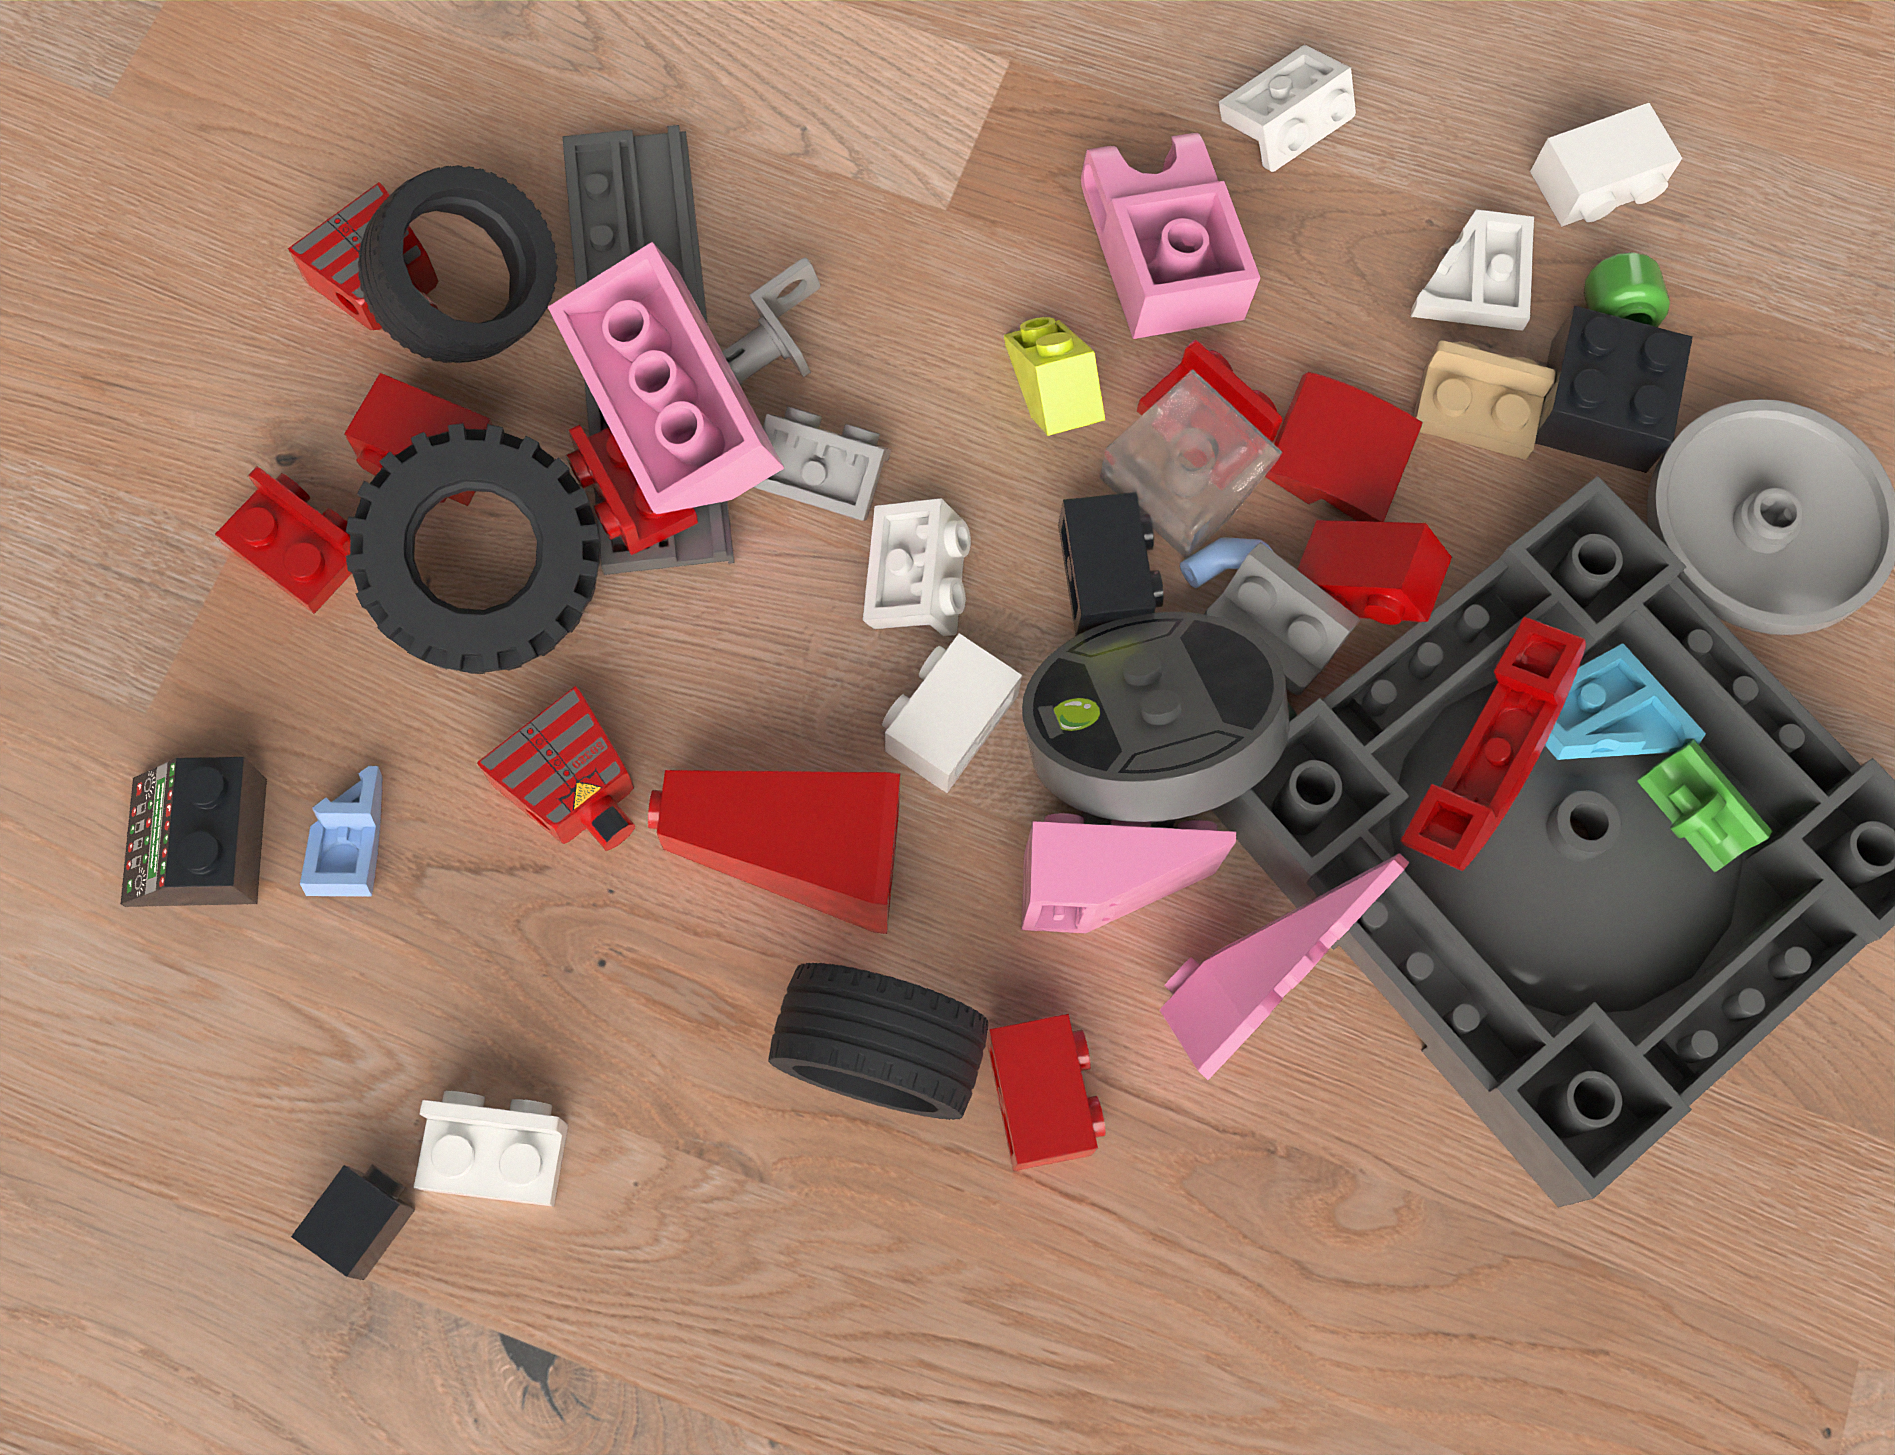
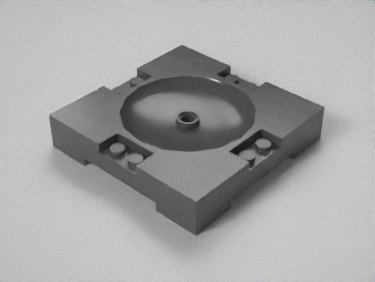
[1211,476,1895,1208]

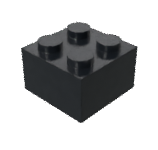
[1535,306,1693,473]

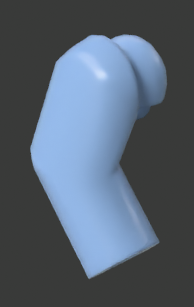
[1180,537,1273,588]

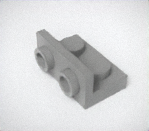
[754,406,891,521]
[1204,542,1361,695]

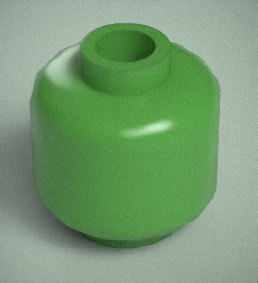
[1584,252,1670,327]

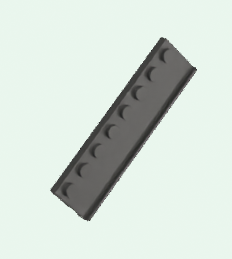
[562,125,735,575]

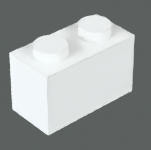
[1530,103,1682,227]
[882,633,1022,793]

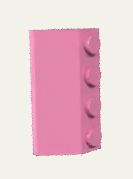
[548,242,784,514]

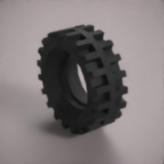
[346,423,600,674]

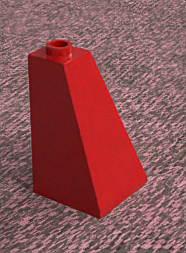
[648,770,901,934]

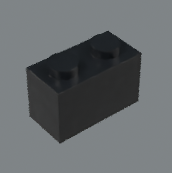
[1058,492,1164,637]

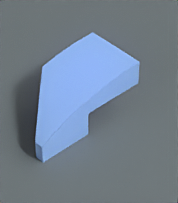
[300,766,382,896]

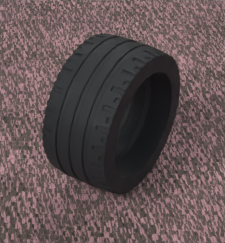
[358,165,558,363]
[768,963,988,1120]

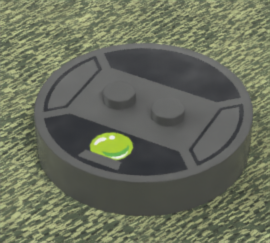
[1022,612,1290,822]

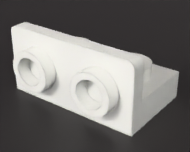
[1219,44,1356,172]
[863,498,971,636]
[414,1091,568,1207]

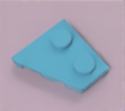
[1545,643,1706,760]

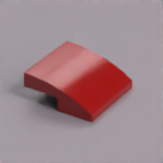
[1261,372,1423,522]

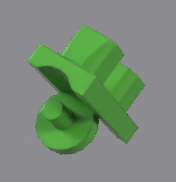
[1637,739,1772,872]

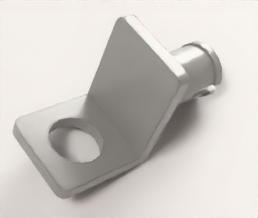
[722,257,821,385]

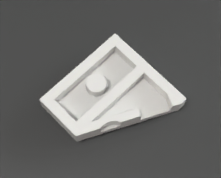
[1411,209,1534,331]

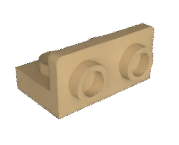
[1413,341,1556,460]

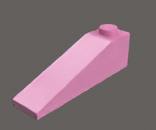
[1160,853,1409,1080]

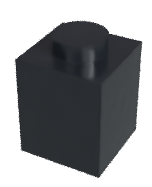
[291,1164,415,1280]

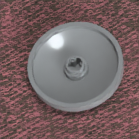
[1647,399,1895,635]

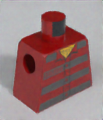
[288,182,439,331]
[477,686,635,851]

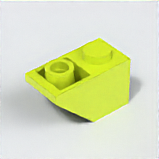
[1004,317,1105,436]

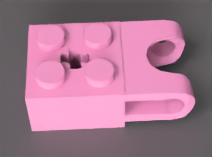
[1081,133,1260,339]

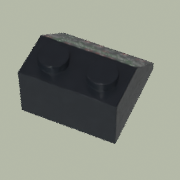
[120,757,267,907]

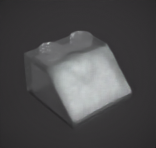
[1100,369,1282,559]

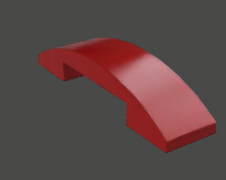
[1401,617,1587,871]

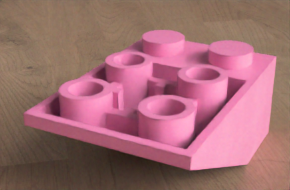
[1021,813,1236,933]

